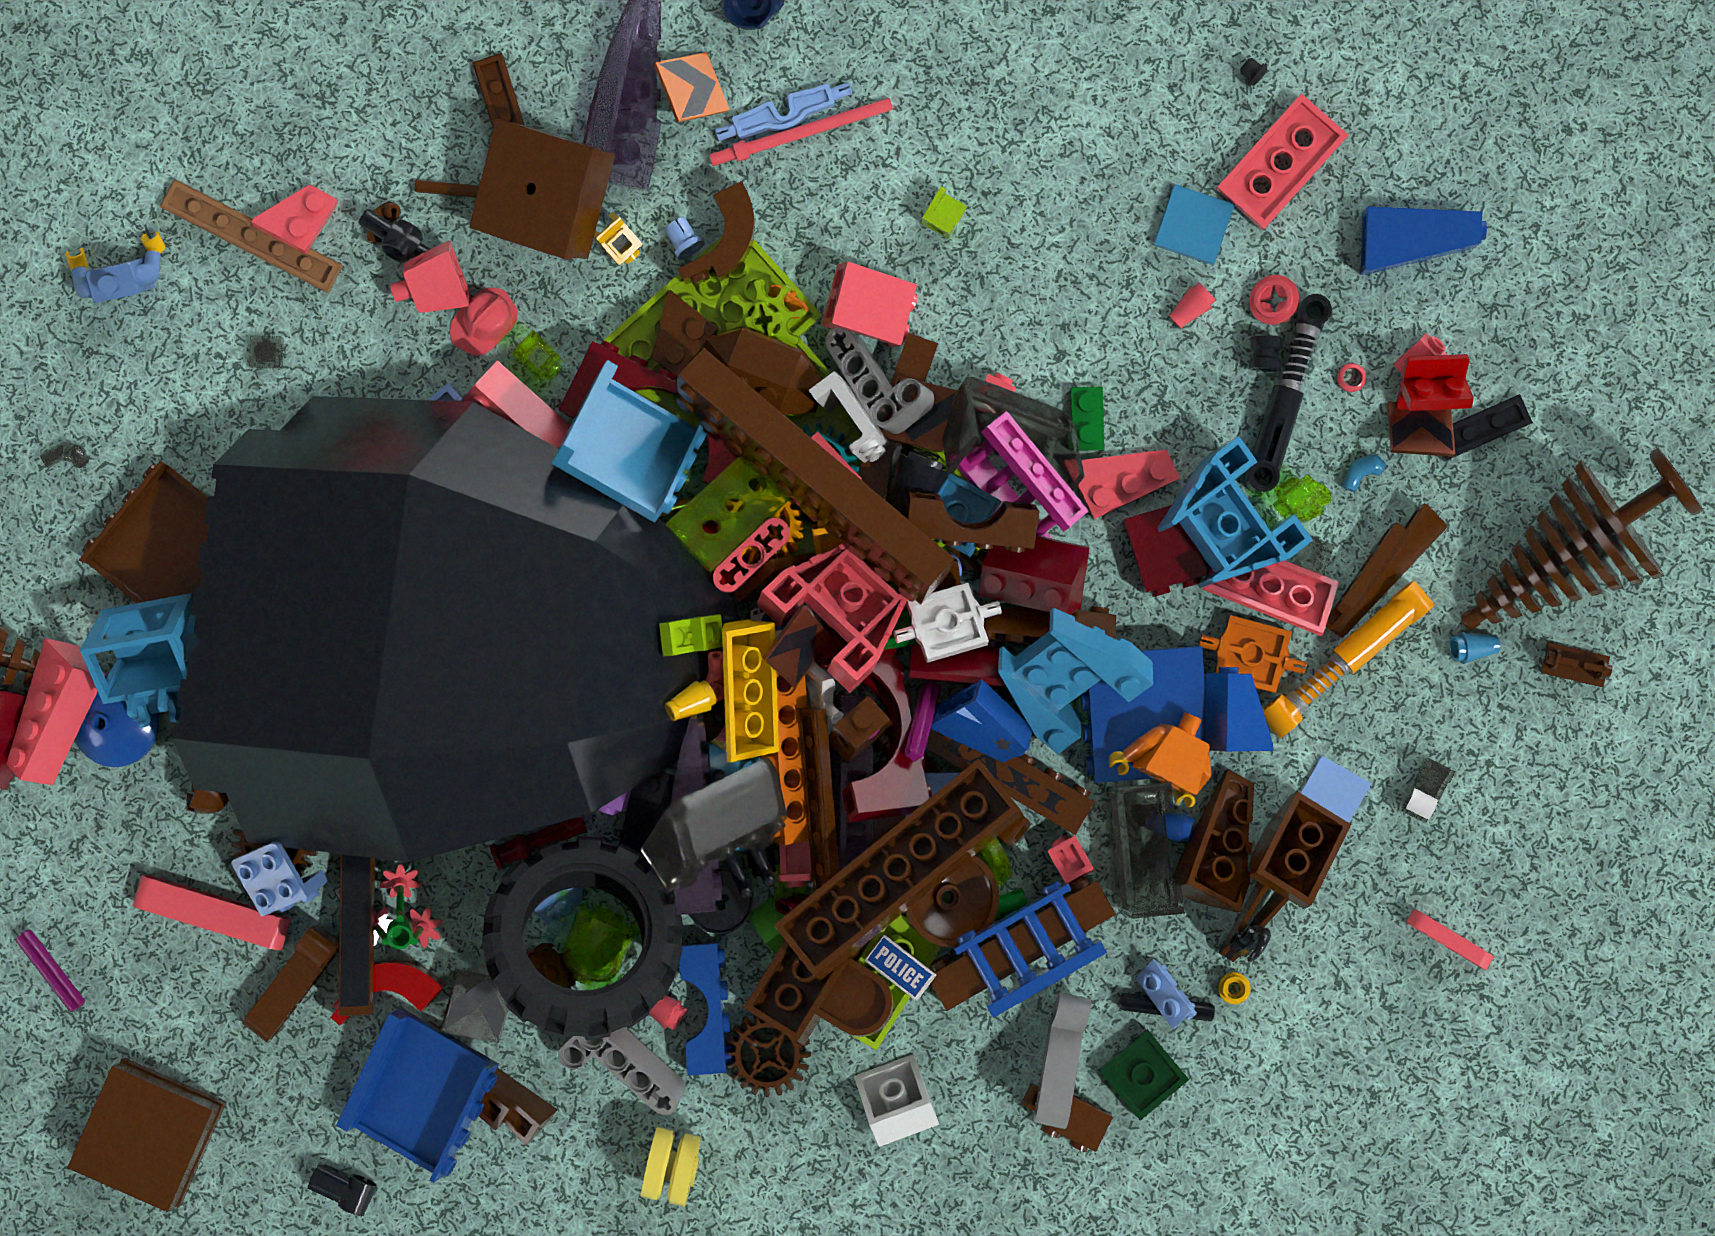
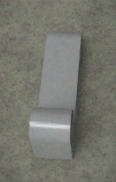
[825,328,934,434]
[1033,992,1091,1129]
[558,1027,686,1115]

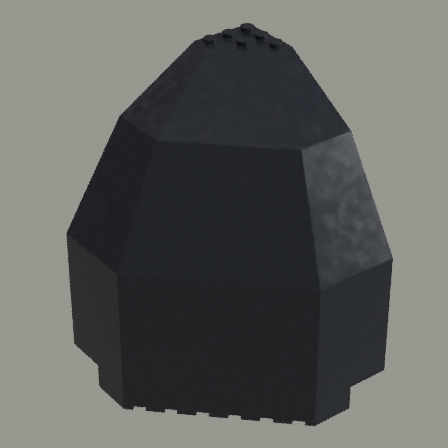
[172,396,741,862]

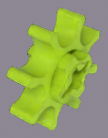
[726,279,806,345]

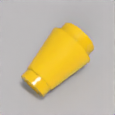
[665,681,716,721]

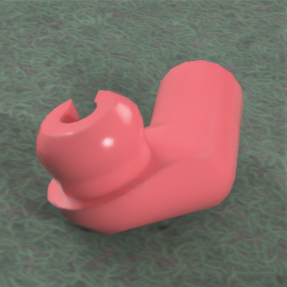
[705,651,724,702]

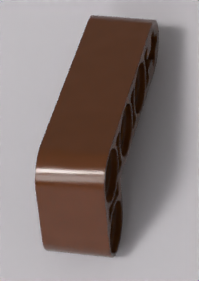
[242,924,339,1043]

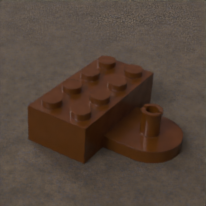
[743,940,894,1045]

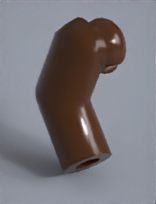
[947,546,987,574]

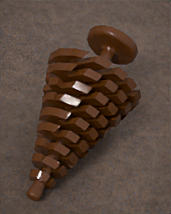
[1461,447,1704,630]

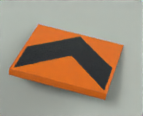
[654,52,730,123]

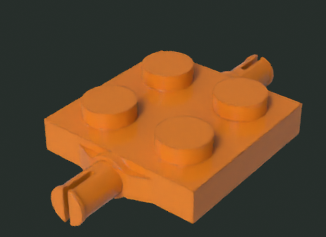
[1198,615,1307,693]

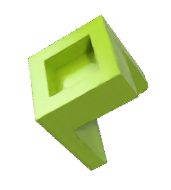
[921,186,966,239]

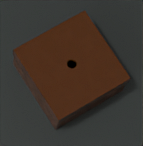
[469,118,616,260]
[67,1058,227,1212]

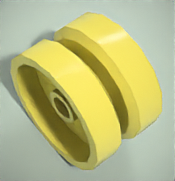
[641,1126,701,1207]

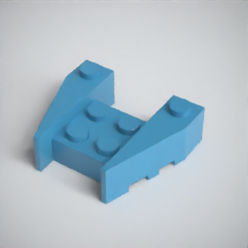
[1157,436,1313,588]
[998,608,1153,754]

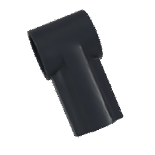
[307,1162,377,1216]

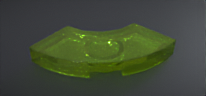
[980,838,1013,886]

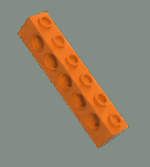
[760,672,809,845]

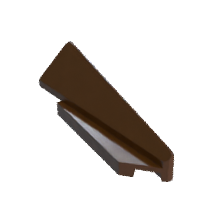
[1326,503,1447,638]
[428,1021,557,1146]

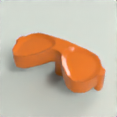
[768,284,809,319]

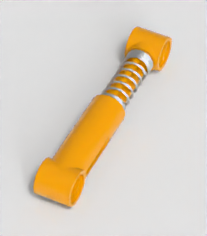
[1263,580,1435,739]

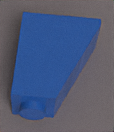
[1204,667,1273,752]

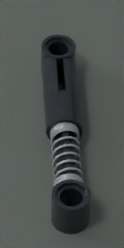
[1244,294,1332,494]

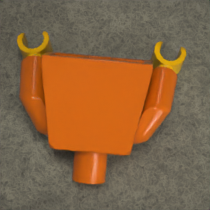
[1108,713,1212,807]

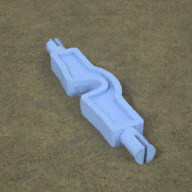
[715,82,853,142]

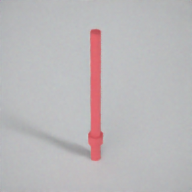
[709,98,893,166]

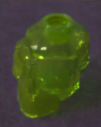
[1273,474,1332,522]

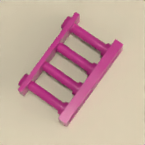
[950,411,1089,539]

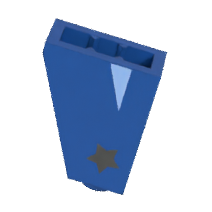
[931,679,1032,763]

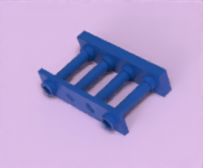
[953,881,1107,1018]

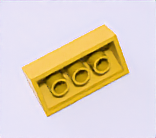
[722,619,779,763]

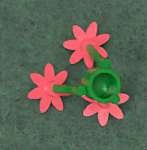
[374,864,443,949]

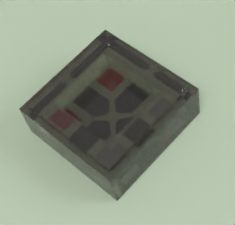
[1293,535,1335,575]

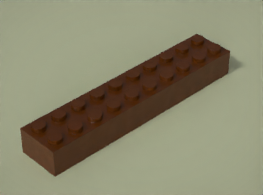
[675,348,954,605]

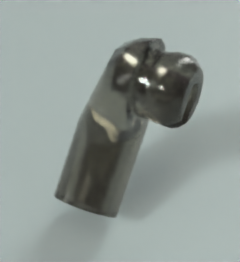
[40,442,89,468]

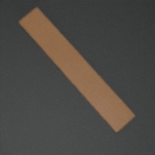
[160,179,343,294]

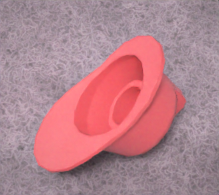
[450,287,518,356]

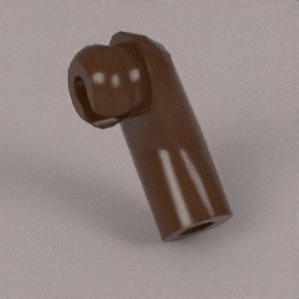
[366,202,401,244]

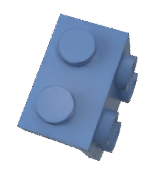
[232,841,328,917]

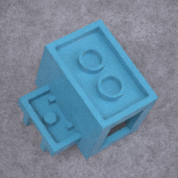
[80,593,196,728]

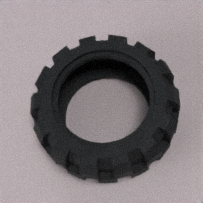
[482,836,684,1041]

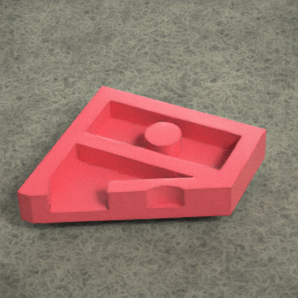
[251,184,338,255]

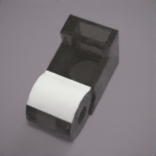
[1401,758,1456,823]

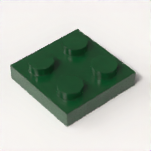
[1098,1029,1189,1121]

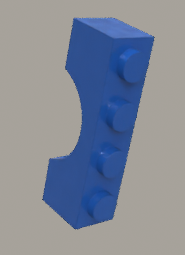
[679,941,733,1076]

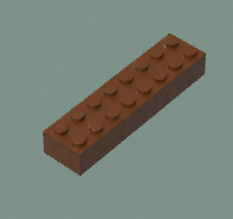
[774,759,1023,981]

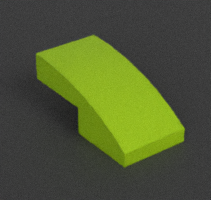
[659,614,723,656]

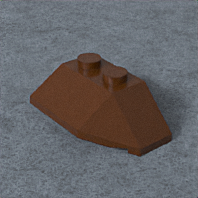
[704,327,823,415]

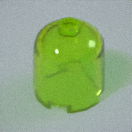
[562,903,639,985]

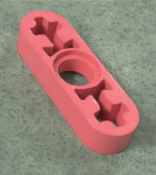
[713,518,790,593]
[1406,909,1494,971]

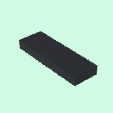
[1442,394,1533,462]

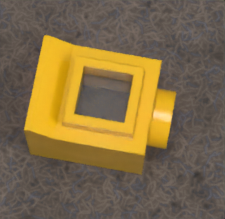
[594,212,643,265]

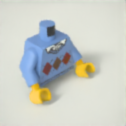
[65,231,166,303]

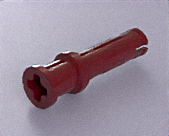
[489,816,588,871]

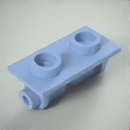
[1135,959,1197,1029]

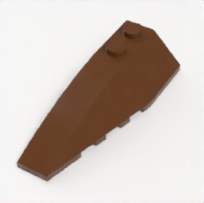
[984,606,1116,645]

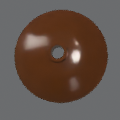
[905,855,999,947]

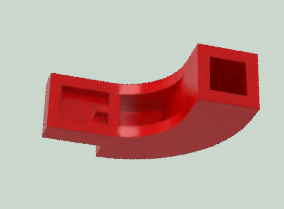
[330,960,447,1026]

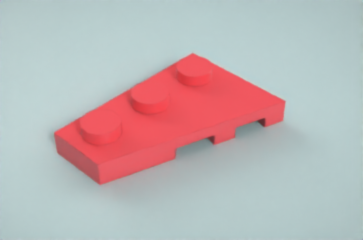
[1067,450,1180,520]

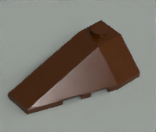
[1169,769,1254,912]

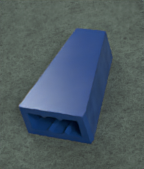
[1360,206,1487,275]

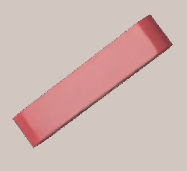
[132,874,291,950]

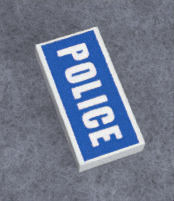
[865,935,936,1001]

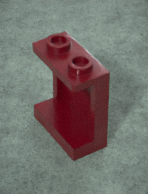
[1122,505,1207,597]

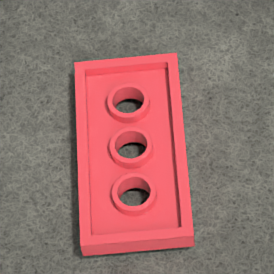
[1216,93,1349,231]

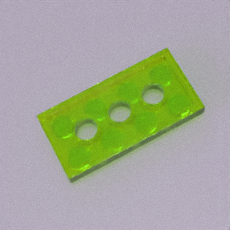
[665,454,792,573]

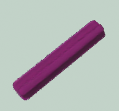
[904,680,941,761]
[15,929,85,1012]

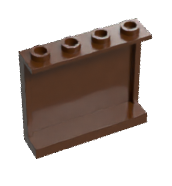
[79,461,209,603]

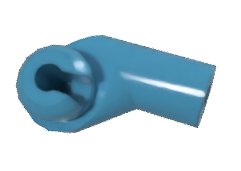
[1341,454,1386,493]

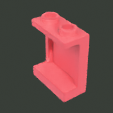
[821,262,917,347]

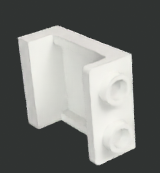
[809,371,890,463]

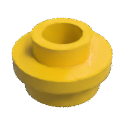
[1218,972,1250,1004]

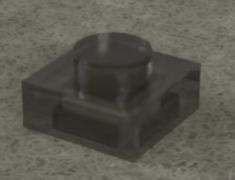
[249,335,284,369]

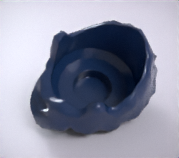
[718,0,785,30]

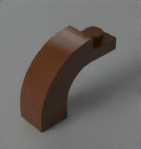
[678,181,755,286]

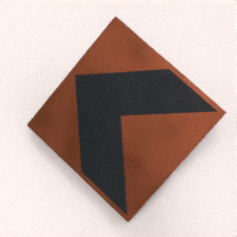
[882,375,959,453]
[1387,401,1455,457]
[762,605,833,688]

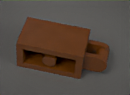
[1021,1083,1113,1153]

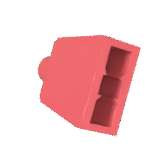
[390,241,471,313]

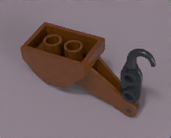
[1219,791,1352,962]

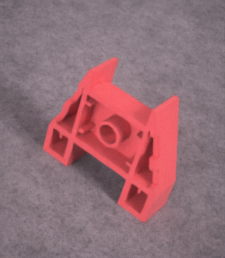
[756,542,907,693]

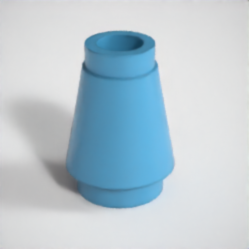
[1449,632,1500,664]

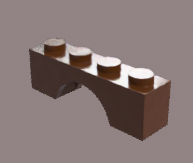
[905,491,1039,552]

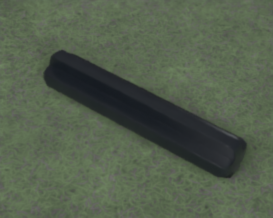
[1120,993,1215,1022]

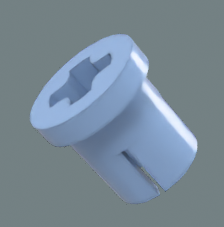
[664,217,705,260]

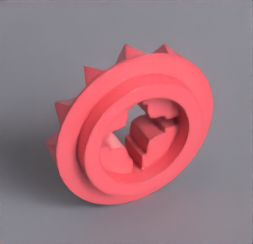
[1249,275,1300,326]

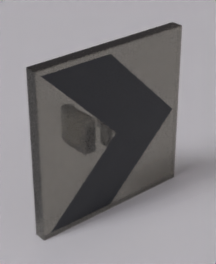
[440,969,509,1043]

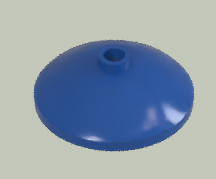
[74,672,159,767]

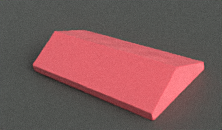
[1202,560,1339,636]

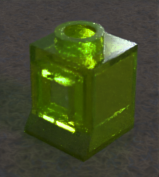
[511,330,564,383]

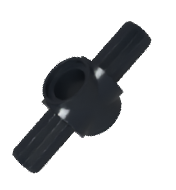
[358,209,430,263]

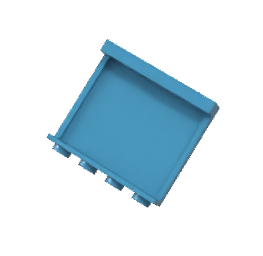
[551,360,707,523]

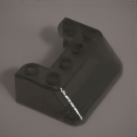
[640,758,788,892]

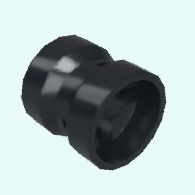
[1249,336,1283,372]

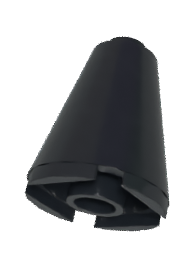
[885,442,955,516]

